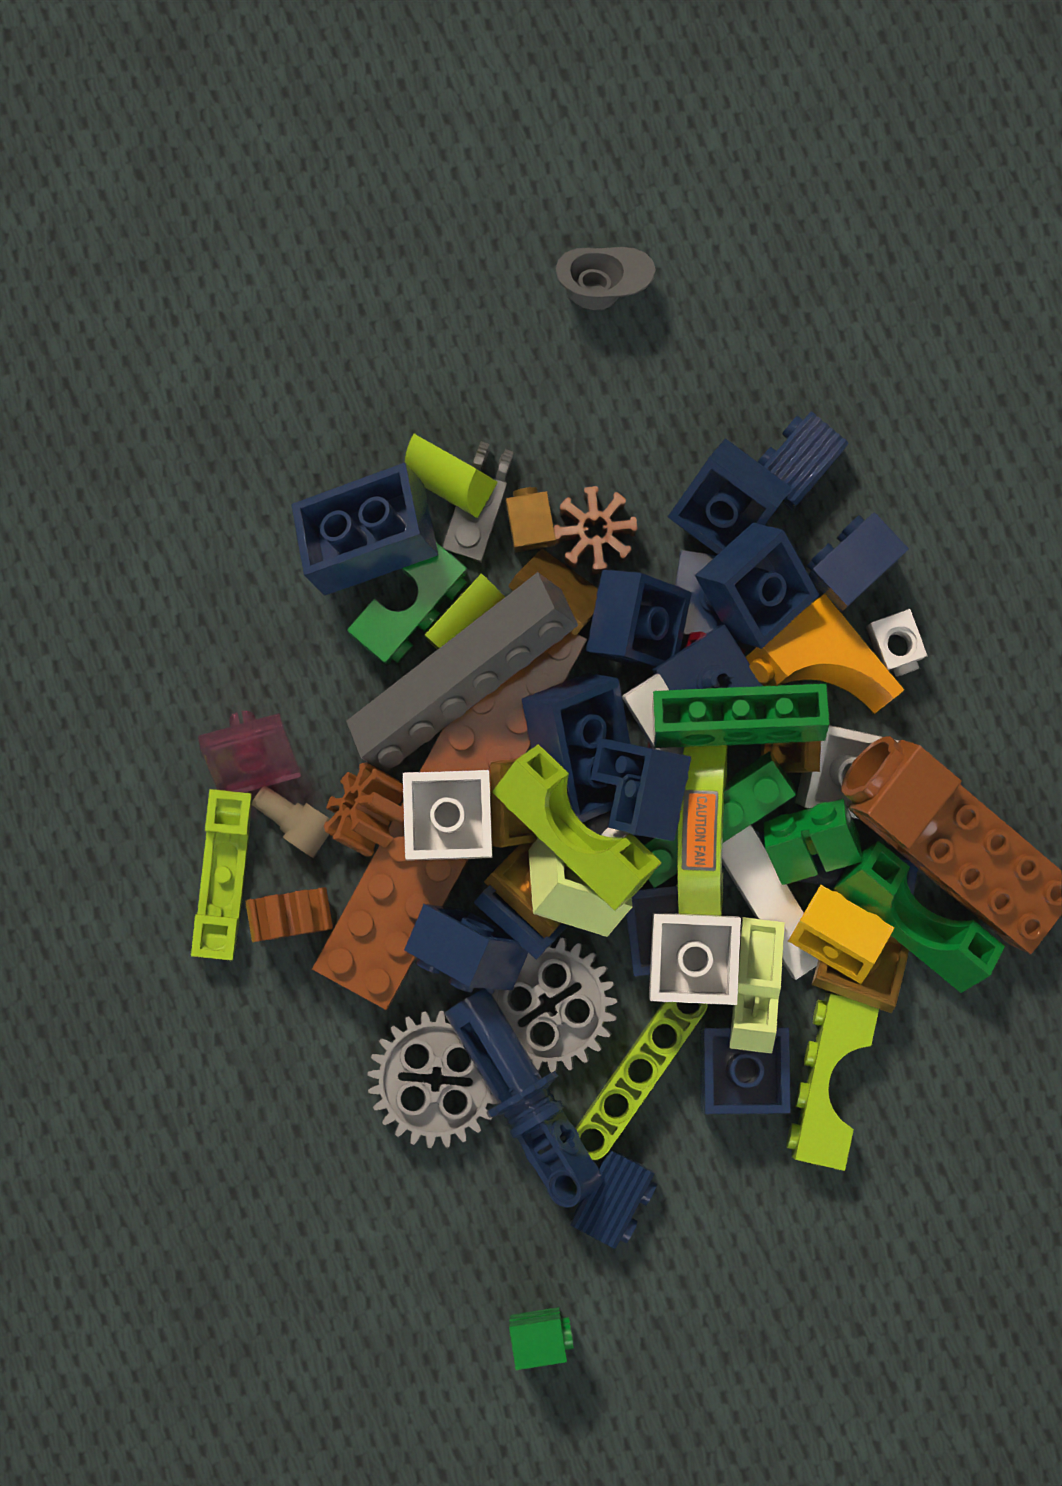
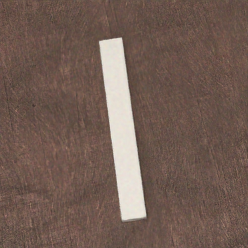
[622,674,818,980]

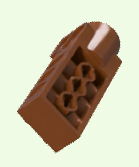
[841,736,1062,954]

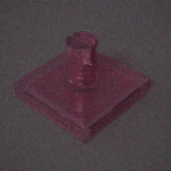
[198,711,301,793]

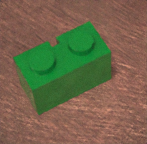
[763,798,862,885]
[509,1307,574,1370]

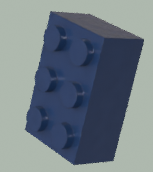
[291,463,438,596]
[522,673,630,822]

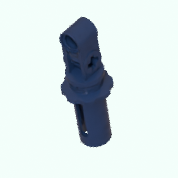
[444,988,601,1207]

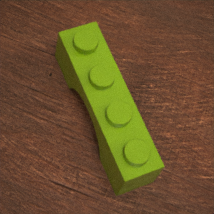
[492,744,662,911]
[786,993,879,1171]

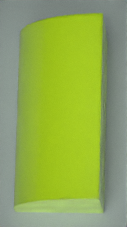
[405,434,498,518]
[425,573,505,650]

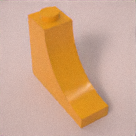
[746,593,904,714]

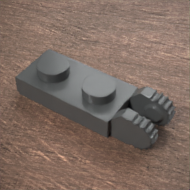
[443,441,514,563]

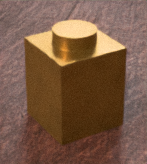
[506,487,556,553]

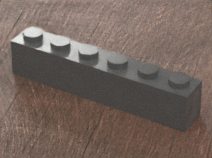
[346,572,578,772]

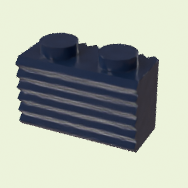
[758,412,849,511]
[570,1148,657,1249]

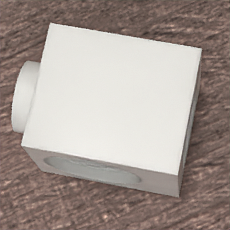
[866,609,927,677]

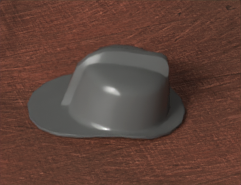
[555,247,656,311]

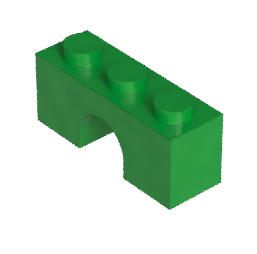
[347,542,468,666]

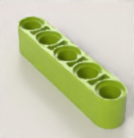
[575,1002,708,1160]

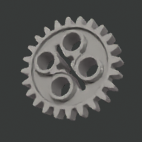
[492,938,618,1073]
[367,1011,498,1148]

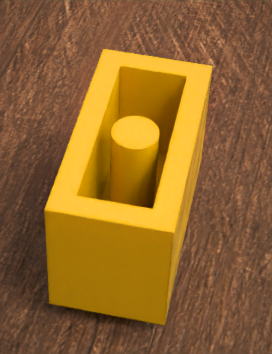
[788,885,895,984]

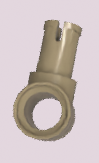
[251,786,330,858]

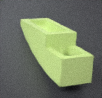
[729,917,785,1054]

